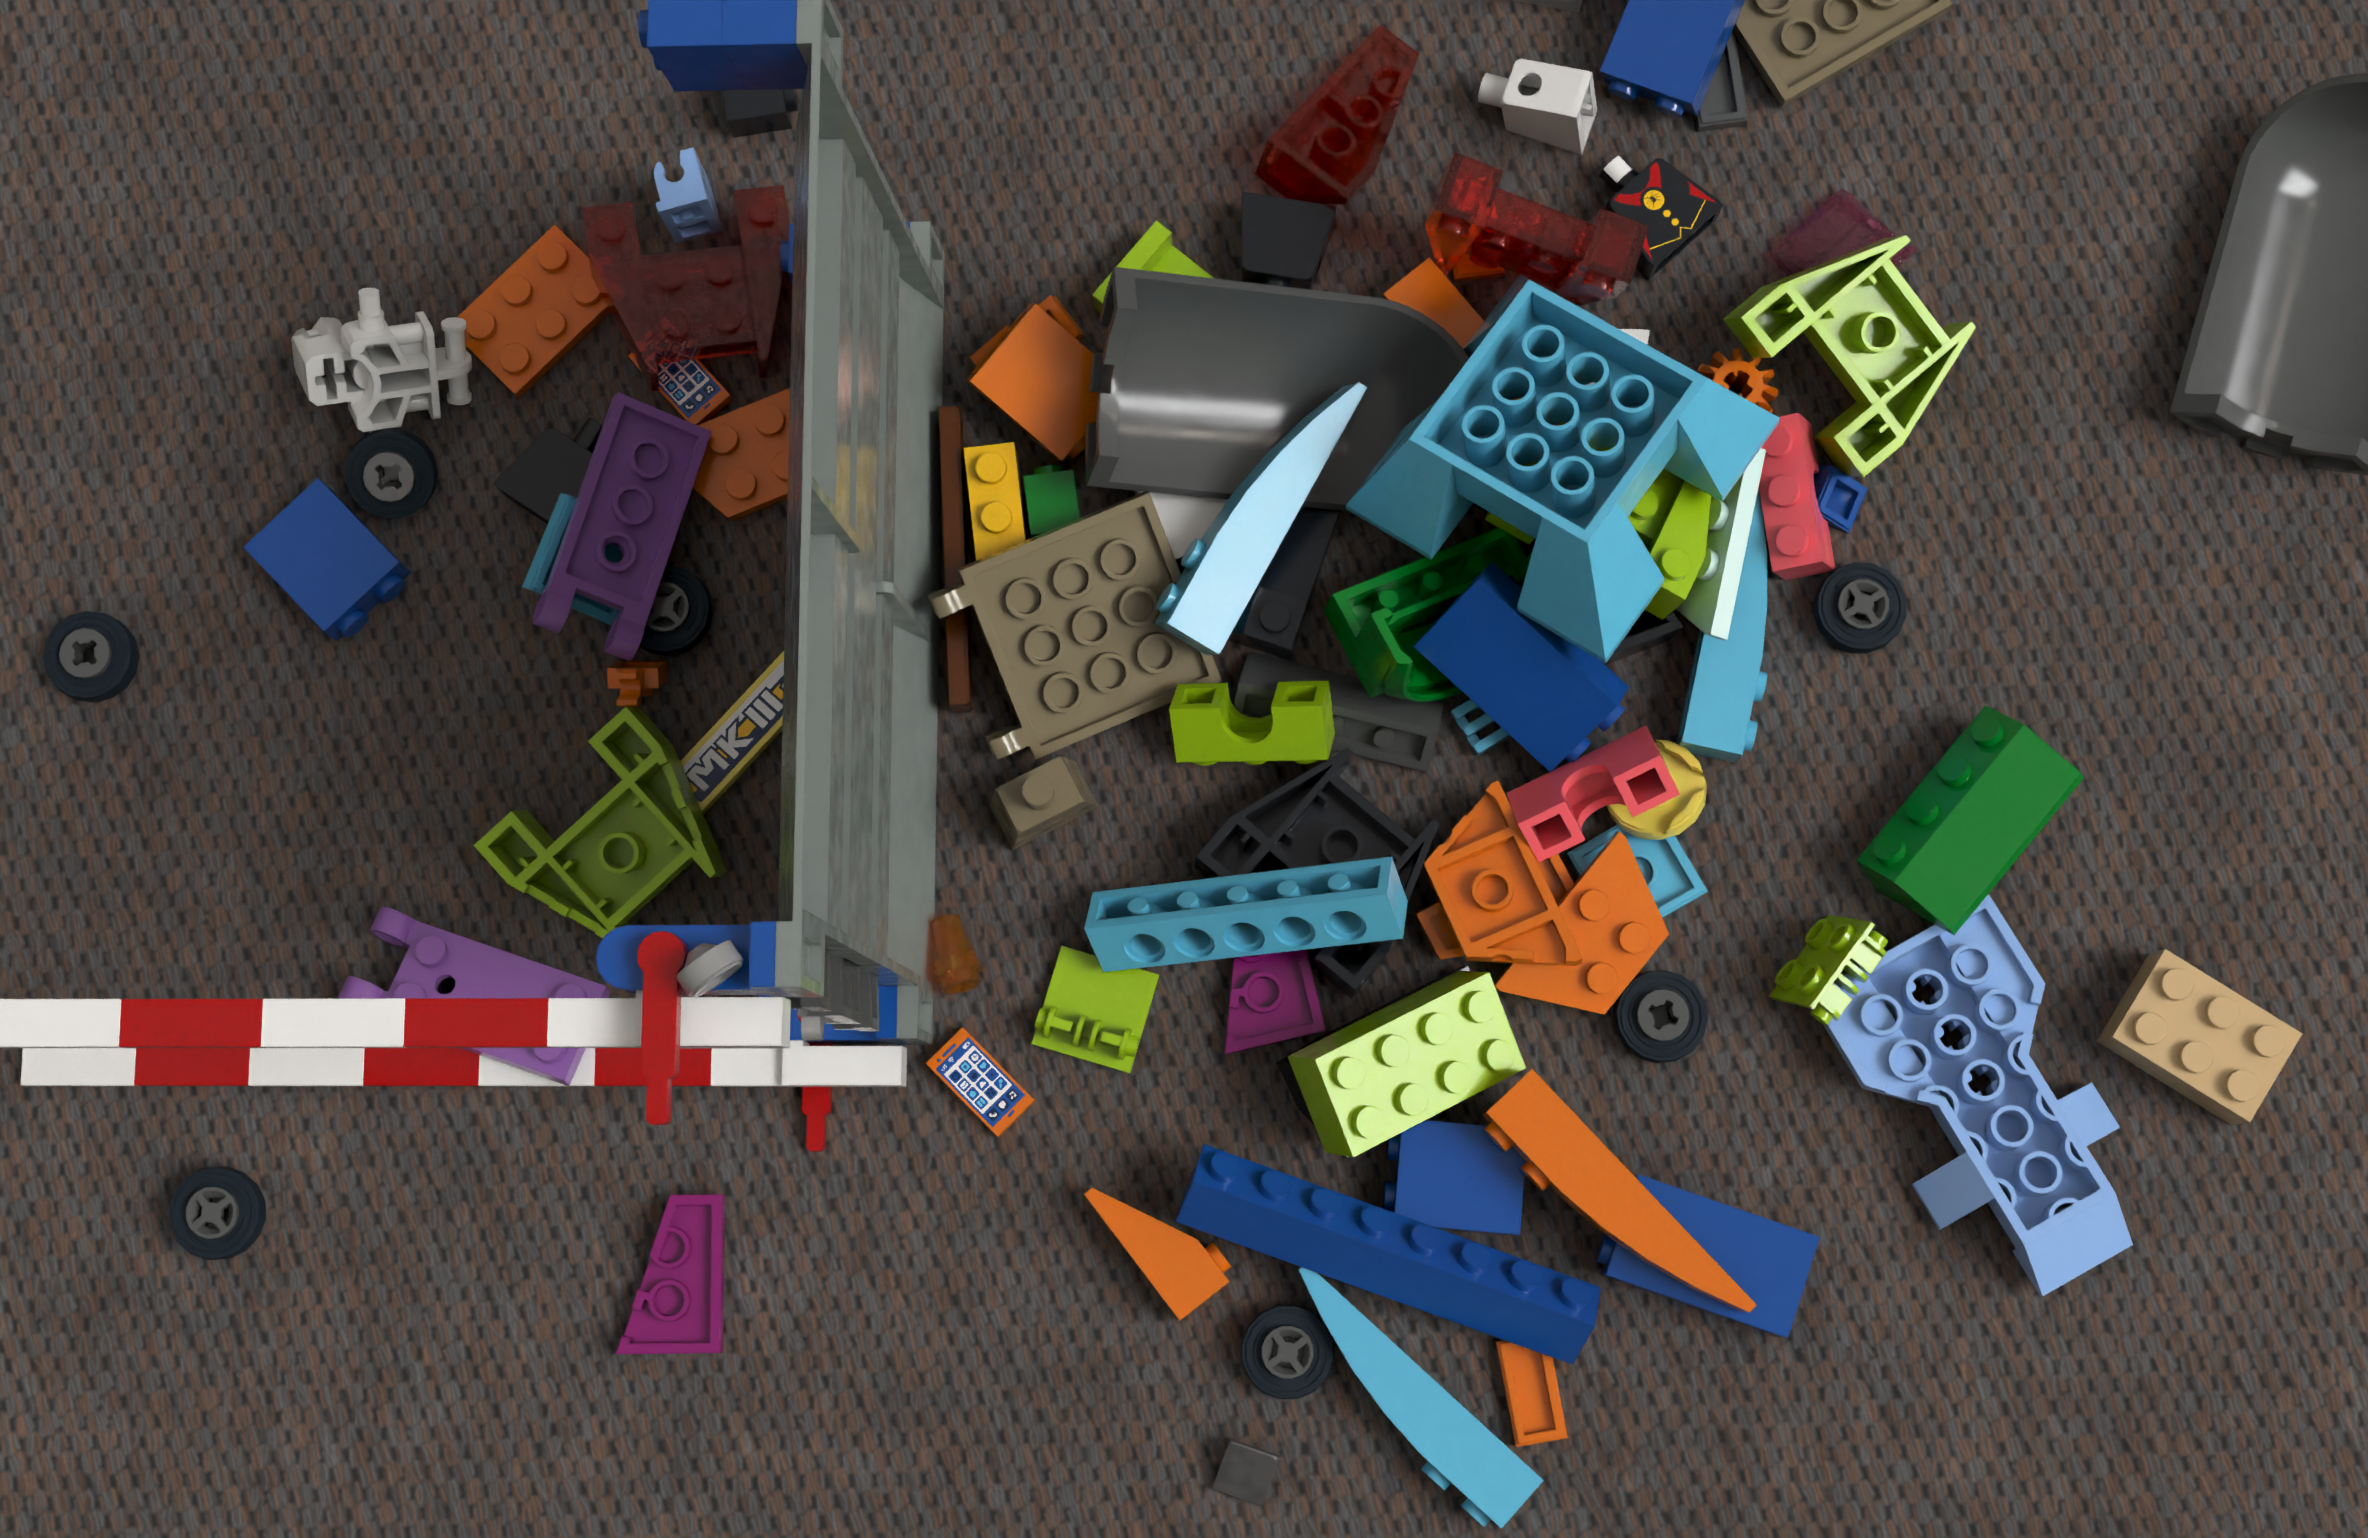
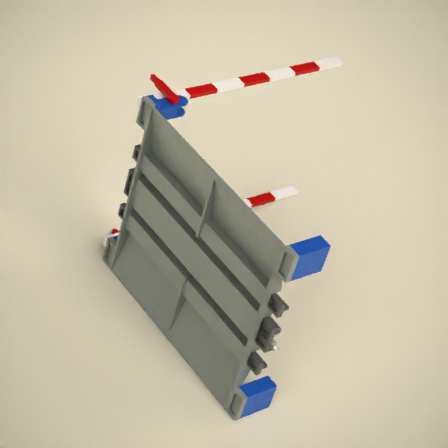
[0,0,945,1152]

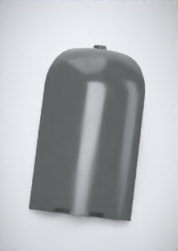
[2170,73,2368,475]
[1085,267,1469,511]

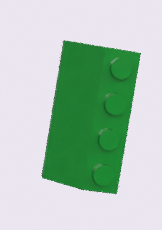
[1856,705,2084,935]

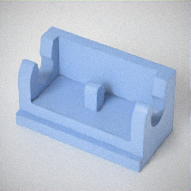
[654,147,722,243]

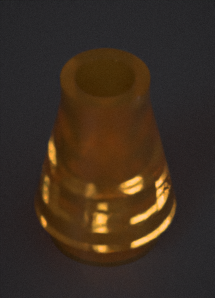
[930,914,984,995]

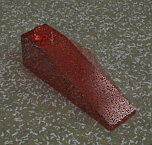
[1255,25,1419,205]

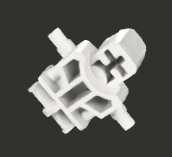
[291,287,472,433]

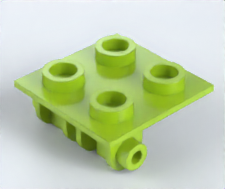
[1769,915,1888,1026]
[1031,946,1160,1074]

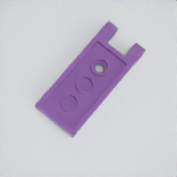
[532,392,711,661]
[337,907,611,1086]

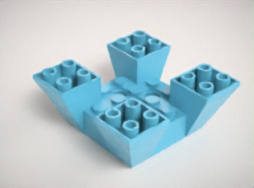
[1346,274,1780,664]

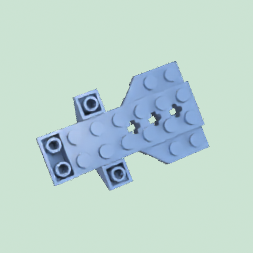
[1823,894,2133,1297]

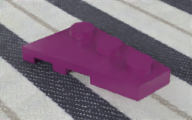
[1225,949,1326,1055]
[616,1194,725,1354]

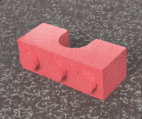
[1759,413,1835,580]
[1506,725,1680,863]

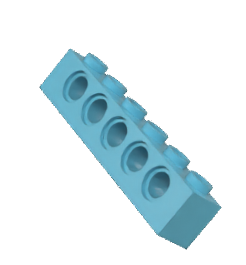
[1084,856,1408,972]

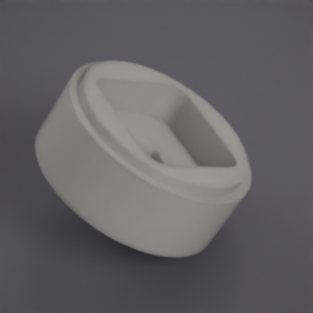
[676,940,744,998]

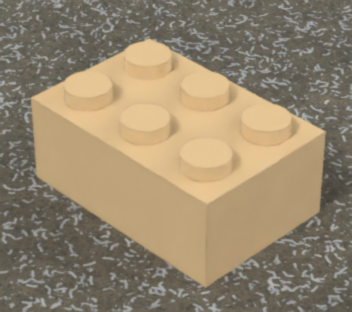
[2097,949,2303,1125]

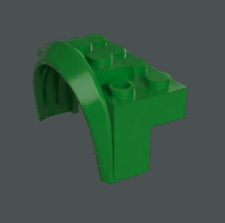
[1324,528,1533,702]

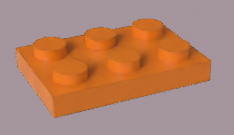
[457,224,626,399]

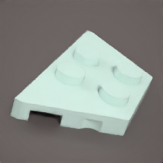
[1676,448,1766,641]

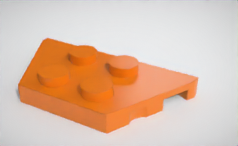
[692,388,790,522]
[1423,780,1583,966]
[1494,831,1669,1015]

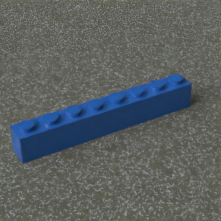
[1176,1144,1601,1365]

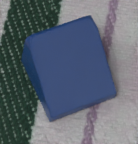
[1814,465,1868,534]

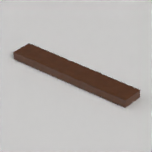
[939,406,973,713]

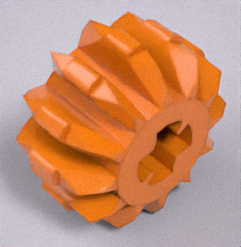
[1696,347,1778,413]

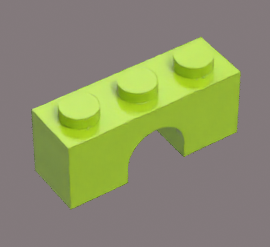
[1169,681,1335,766]

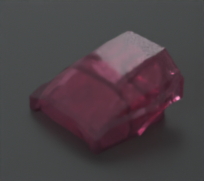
[1769,188,1917,276]

